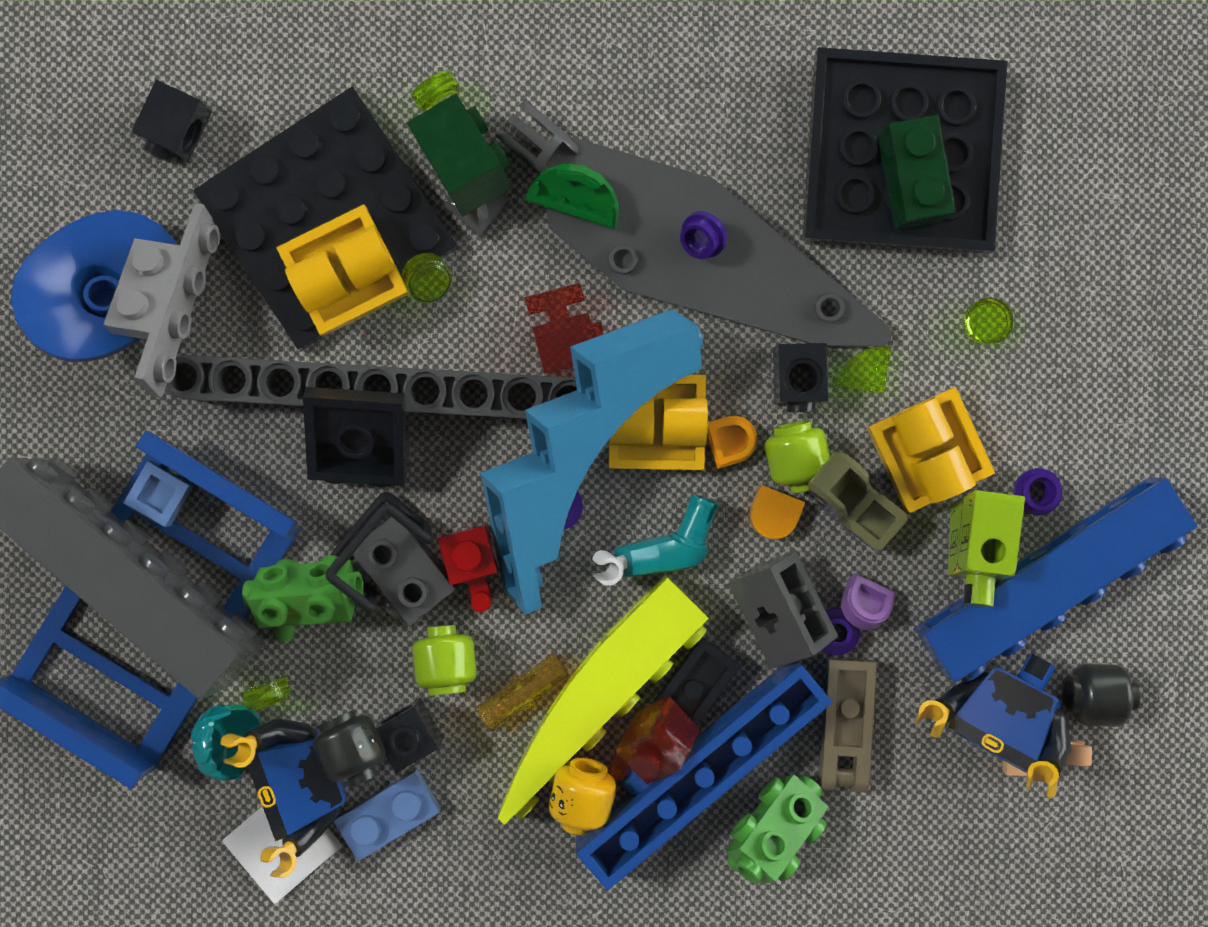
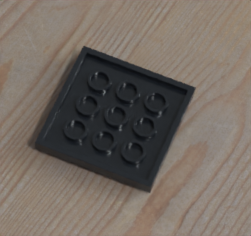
[802,47,1008,254]
[193,86,459,351]

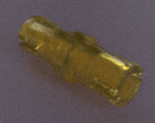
[476,652,571,732]

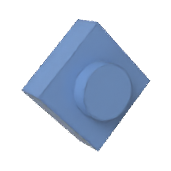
[123,461,194,527]

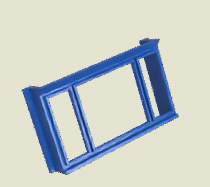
[0,430,303,789]

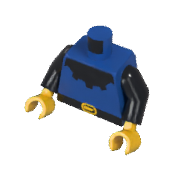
[915,654,1071,798]
[221,718,346,878]

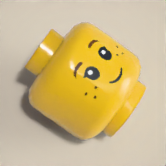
[549,758,616,835]

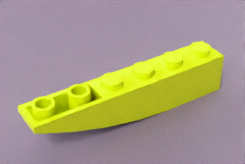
[498,574,709,825]

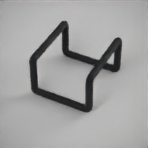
[326,492,434,613]

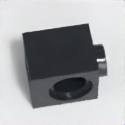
[131,79,212,163]
[773,343,829,413]
[375,697,444,773]

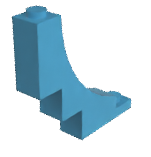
[480,309,703,615]

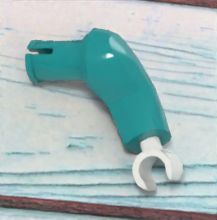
[592,493,720,586]

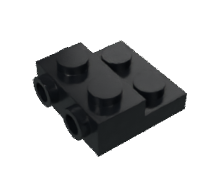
[303,387,409,487]

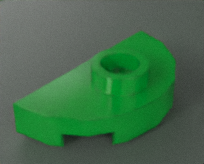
[524,163,619,230]

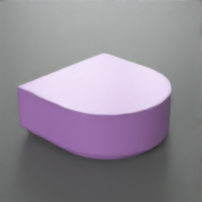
[841,573,896,630]

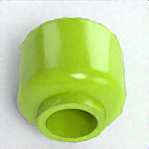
[764,420,830,493]
[412,625,477,696]

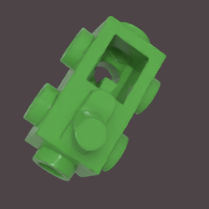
[242,555,364,642]
[725,774,829,884]

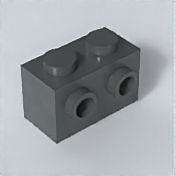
[352,517,459,626]

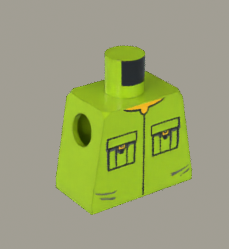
[948,490,1025,608]

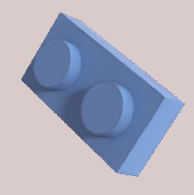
[334,768,441,861]

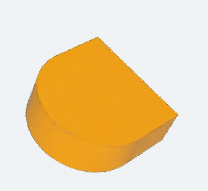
[707,416,757,469]
[749,484,806,539]

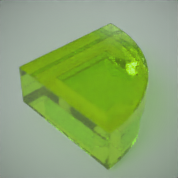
[835,346,892,394]

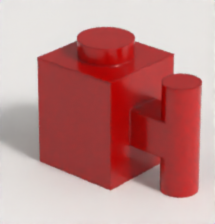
[438,523,500,612]

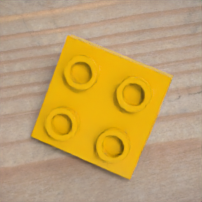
[276,204,410,337]
[609,374,708,470]
[866,387,995,513]

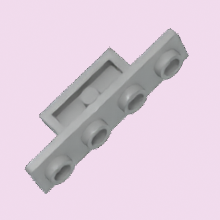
[103,203,220,398]

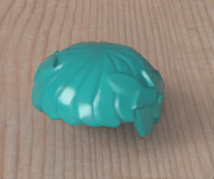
[190,704,262,781]

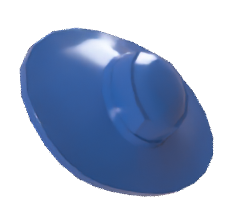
[10,210,177,362]

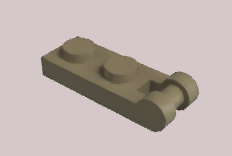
[818,657,877,793]

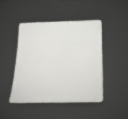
[223,807,342,904]

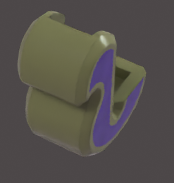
[808,452,908,550]

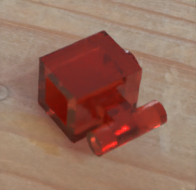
[524,283,604,376]
[608,696,701,784]

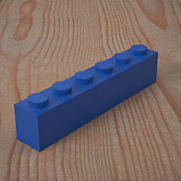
[913,477,1198,683]
[576,661,833,891]

